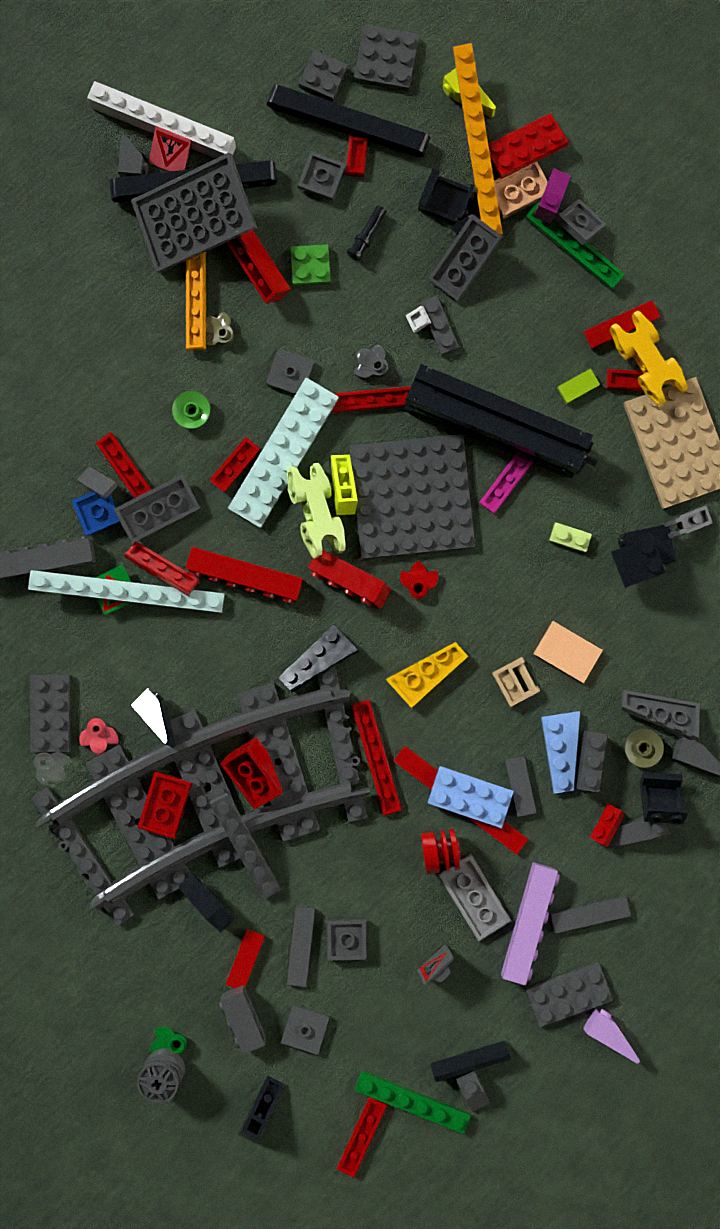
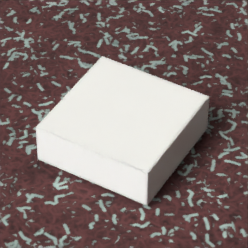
[406,306,431,332]

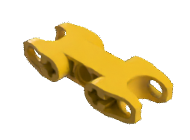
[610,311,689,407]

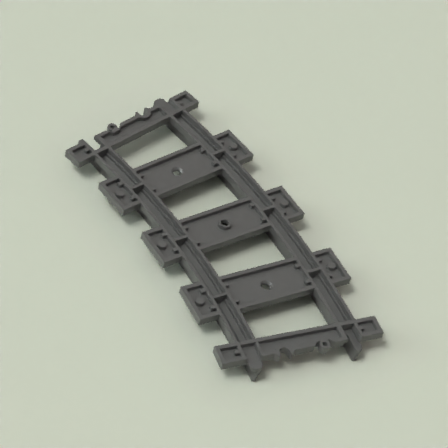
[31,667,370,926]

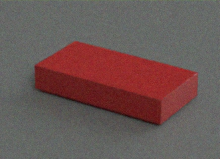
[345,136,368,177]
[606,369,644,391]

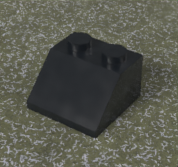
[611,536,666,588]

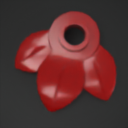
[400,561,438,599]

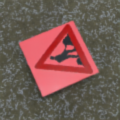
[149,126,191,171]

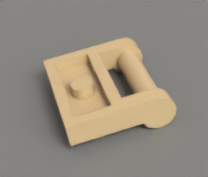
[492,657,540,707]

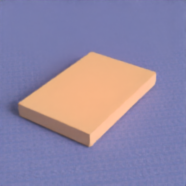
[494,162,548,219]
[533,621,603,683]

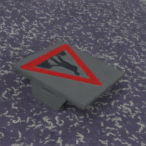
[417,944,454,985]

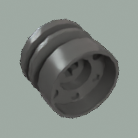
[137,1048,185,1104]

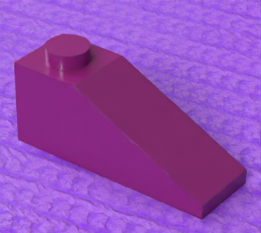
[533,168,571,225]

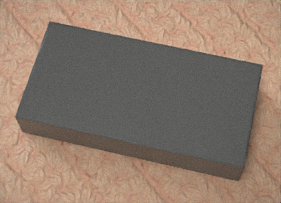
[77,466,118,499]

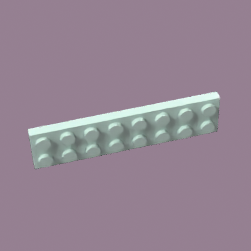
[228,378,339,528]

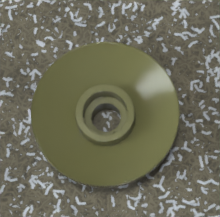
[625,729,664,768]

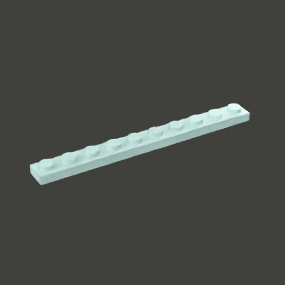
[28,570,224,613]

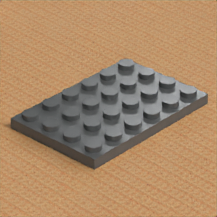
[131,153,257,273]

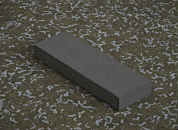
[505,756,537,817]

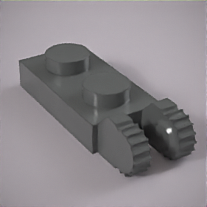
[664,505,712,538]

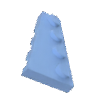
[541,711,580,794]

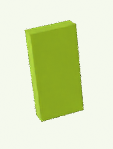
[557,368,600,404]

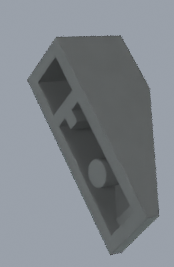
[671,737,720,776]
[609,817,670,848]

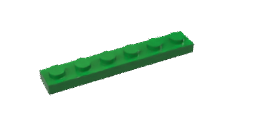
[525,202,625,290]
[354,1070,471,1134]

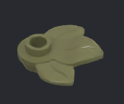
[206,312,234,346]

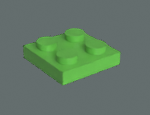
[291,244,331,286]

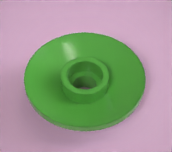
[172,391,210,429]

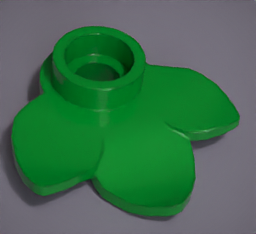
[149,1027,187,1054]

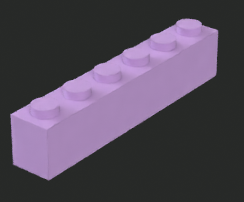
[501,862,559,985]

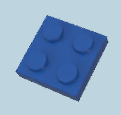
[71,492,120,537]

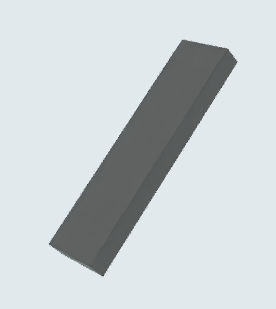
[550,896,631,934]
[287,906,315,987]

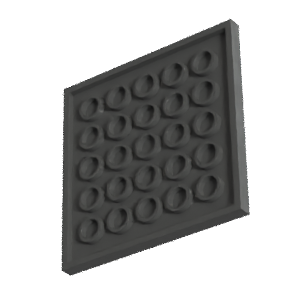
[350,434,475,559]

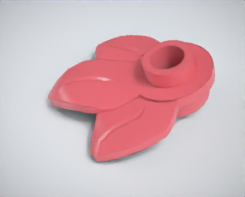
[79,718,119,755]

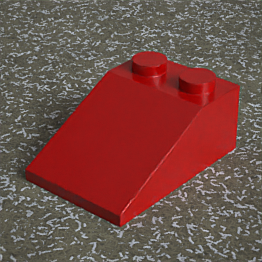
[220,737,283,810]

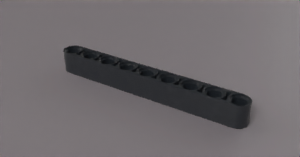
[267,84,430,157]
[109,161,277,203]

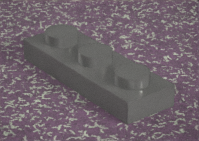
[419,296,459,356]

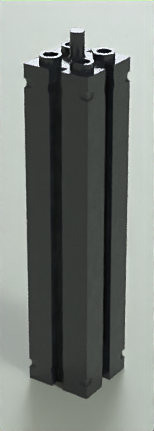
[404,364,598,479]

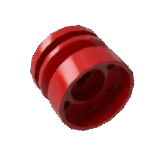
[421,829,461,874]

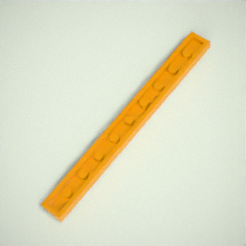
[453,43,503,235]

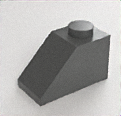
[118,135,148,177]
[456,1071,490,1111]

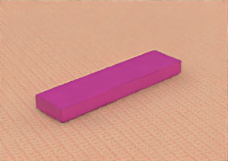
[479,455,533,514]

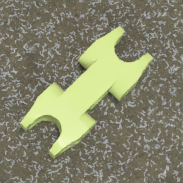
[287,463,346,558]

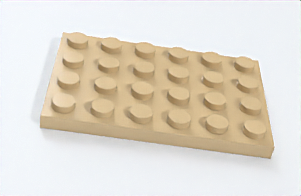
[623,377,720,509]

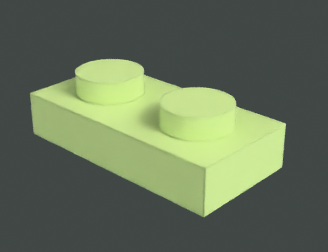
[549,522,592,553]

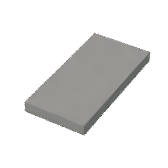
[438,854,511,941]

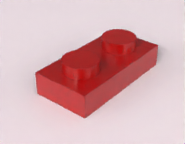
[590,804,626,847]

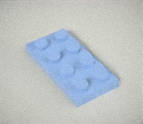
[427,766,514,828]

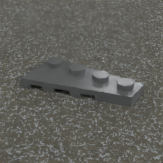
[621,690,700,741]

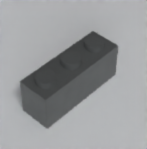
[576,731,607,792]
[219,985,266,1054]

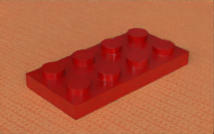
[488,113,569,179]

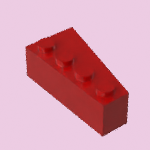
[308,550,392,609]

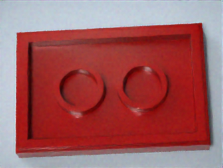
[137,771,193,839]

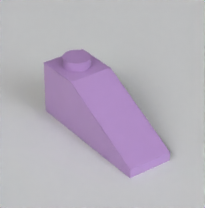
[583,1008,640,1064]

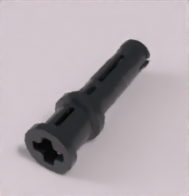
[347,205,387,261]

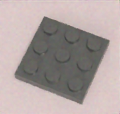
[354,24,419,91]

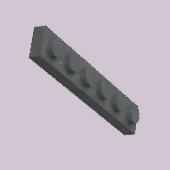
[210,792,281,899]

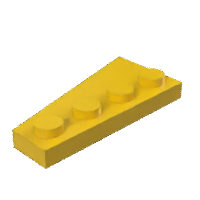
[386,642,468,708]

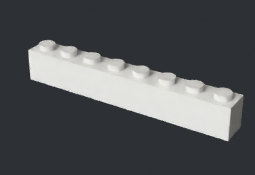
[87,81,236,158]

